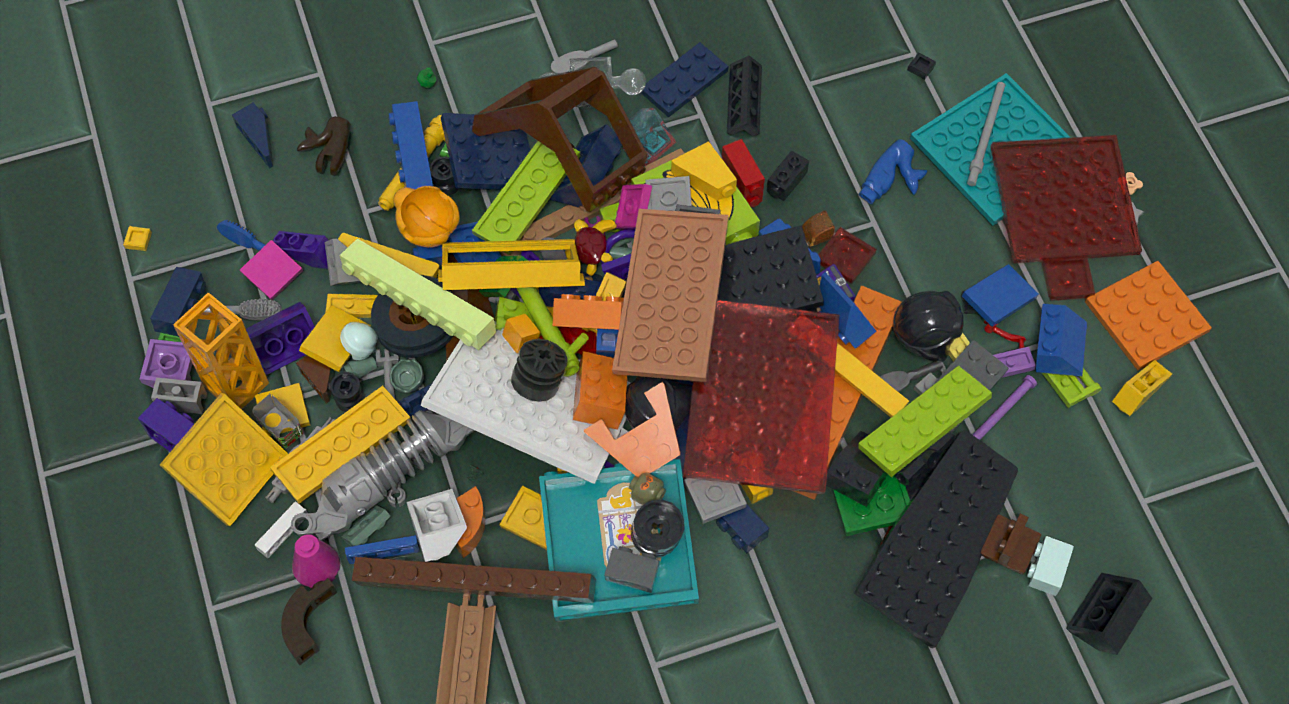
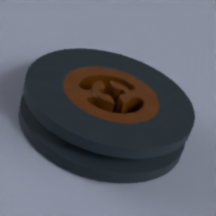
[371,275,454,358]

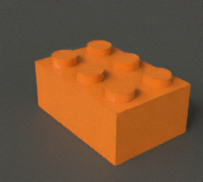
[553,294,624,330]
[573,351,627,430]

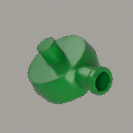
[417,67,436,88]

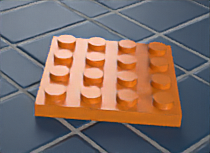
[1085,261,1212,371]

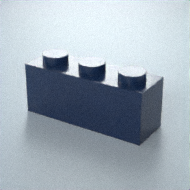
[150,266,206,337]

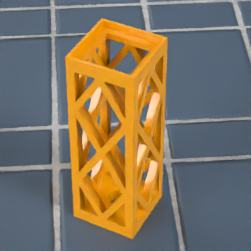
[173,293,269,410]

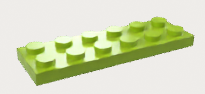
[472,141,581,255]
[858,366,992,477]

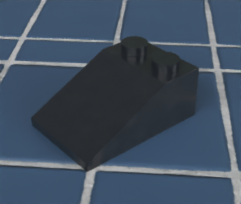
[826,431,888,507]

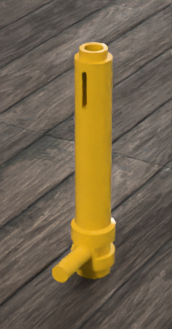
[378,115,446,211]

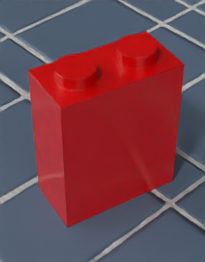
[722,139,765,207]

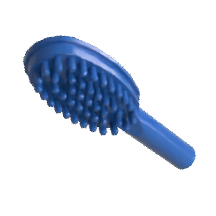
[217,220,265,251]

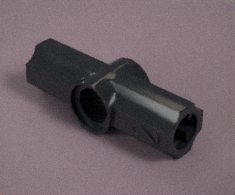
[894,431,955,486]

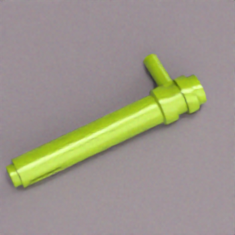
[516,287,589,377]

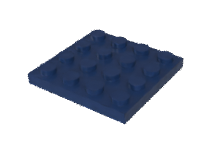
[441,113,531,189]

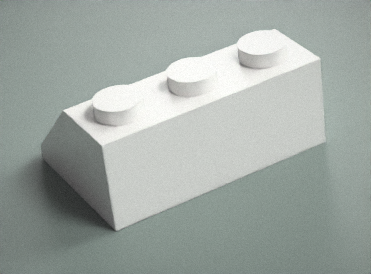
[407,489,467,562]

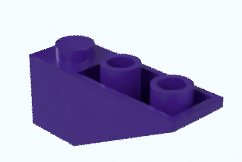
[273,231,329,269]

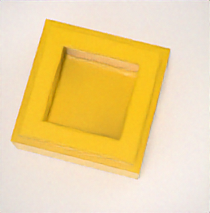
[123,226,152,251]

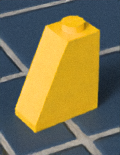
[671,141,737,201]

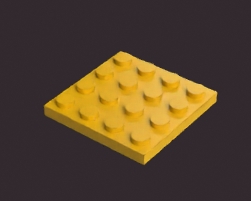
[160,393,288,526]

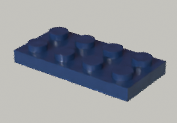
[640,42,729,118]

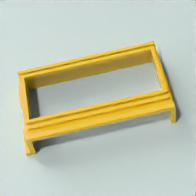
[438,239,585,290]

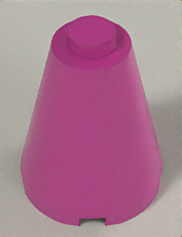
[292,535,340,588]

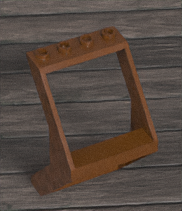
[472,67,647,213]

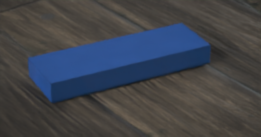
[345,535,420,564]

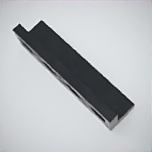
[727,55,762,136]

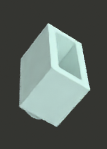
[1027,536,1074,596]

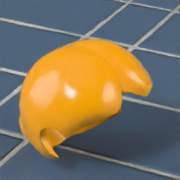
[393,186,460,248]

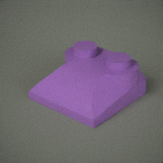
[140,339,192,388]

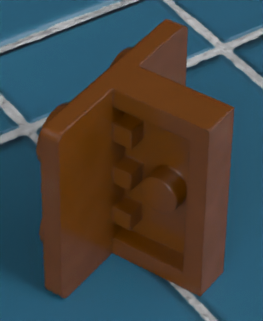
[981,513,1041,575]

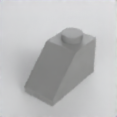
[325,239,361,286]

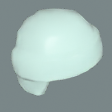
[340,322,378,360]

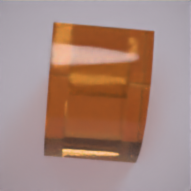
[802,210,835,247]

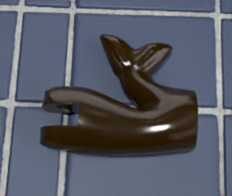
[297,116,351,176]

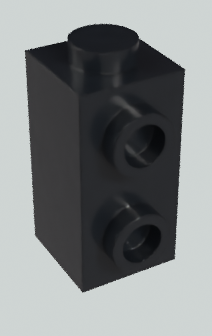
[766,150,809,201]

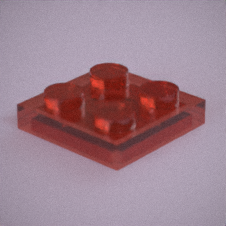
[818,227,877,284]
[1042,255,1095,301]

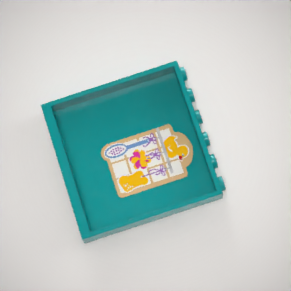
[539,458,699,621]

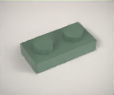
[342,505,390,546]

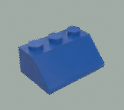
[818,272,877,349]
[1036,304,1087,376]

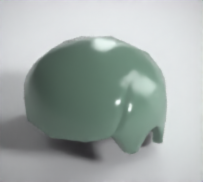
[389,359,424,393]

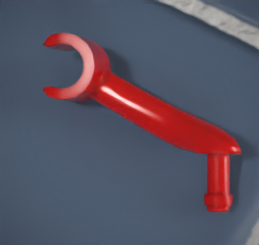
[984,320,1026,349]

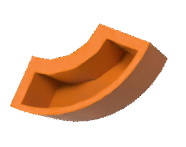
[455,486,485,558]

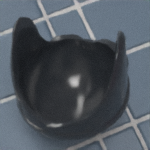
[893,290,964,362]
[625,376,699,431]

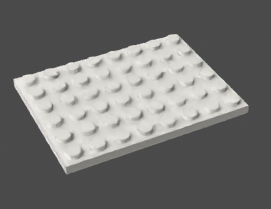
[421,329,630,484]

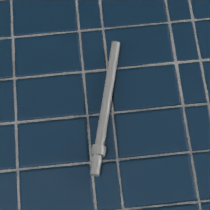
[967,82,1005,186]

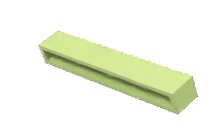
[339,238,496,350]

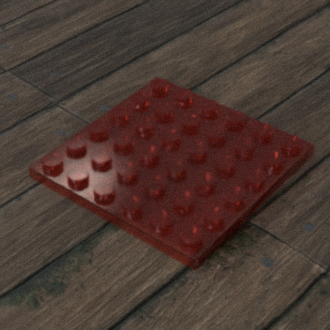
[990,135,1142,263]

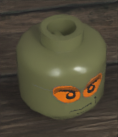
[629,472,666,505]

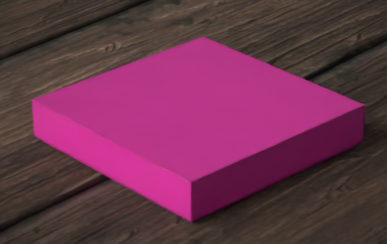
[615,184,652,230]
[240,240,303,300]

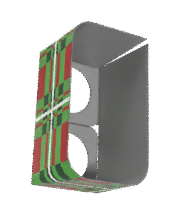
[253,394,303,449]

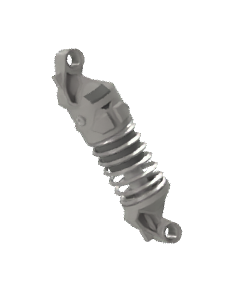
[291,410,475,541]

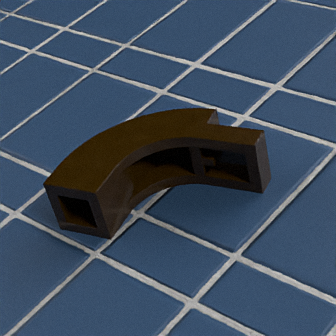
[281,578,337,666]

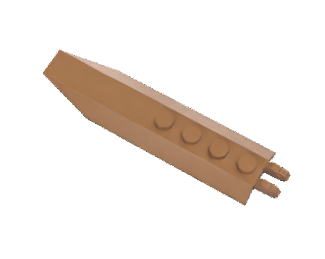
[436,594,496,704]

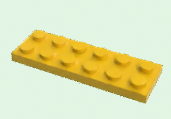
[270,385,411,503]

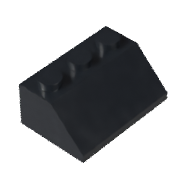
[1066,573,1152,655]

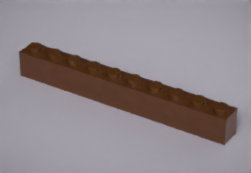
[352,557,596,603]

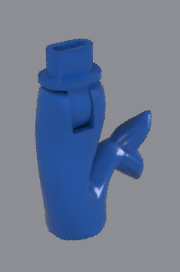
[859,139,927,204]

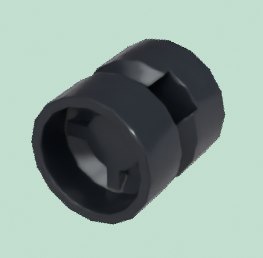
[430,156,459,196]
[330,372,364,412]

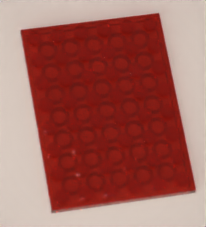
[683,300,839,494]

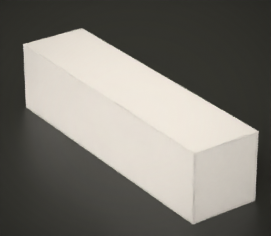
[255,502,307,558]

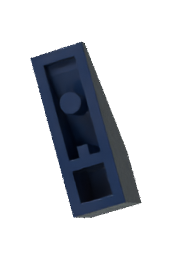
[232,102,273,169]

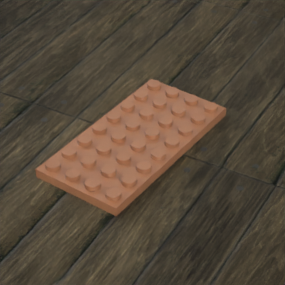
[612,209,729,382]

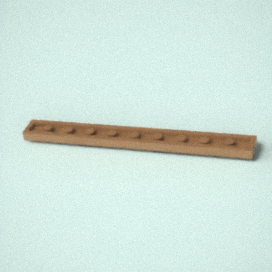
[500,148,685,256]

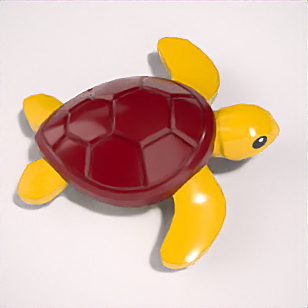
[565,219,617,276]

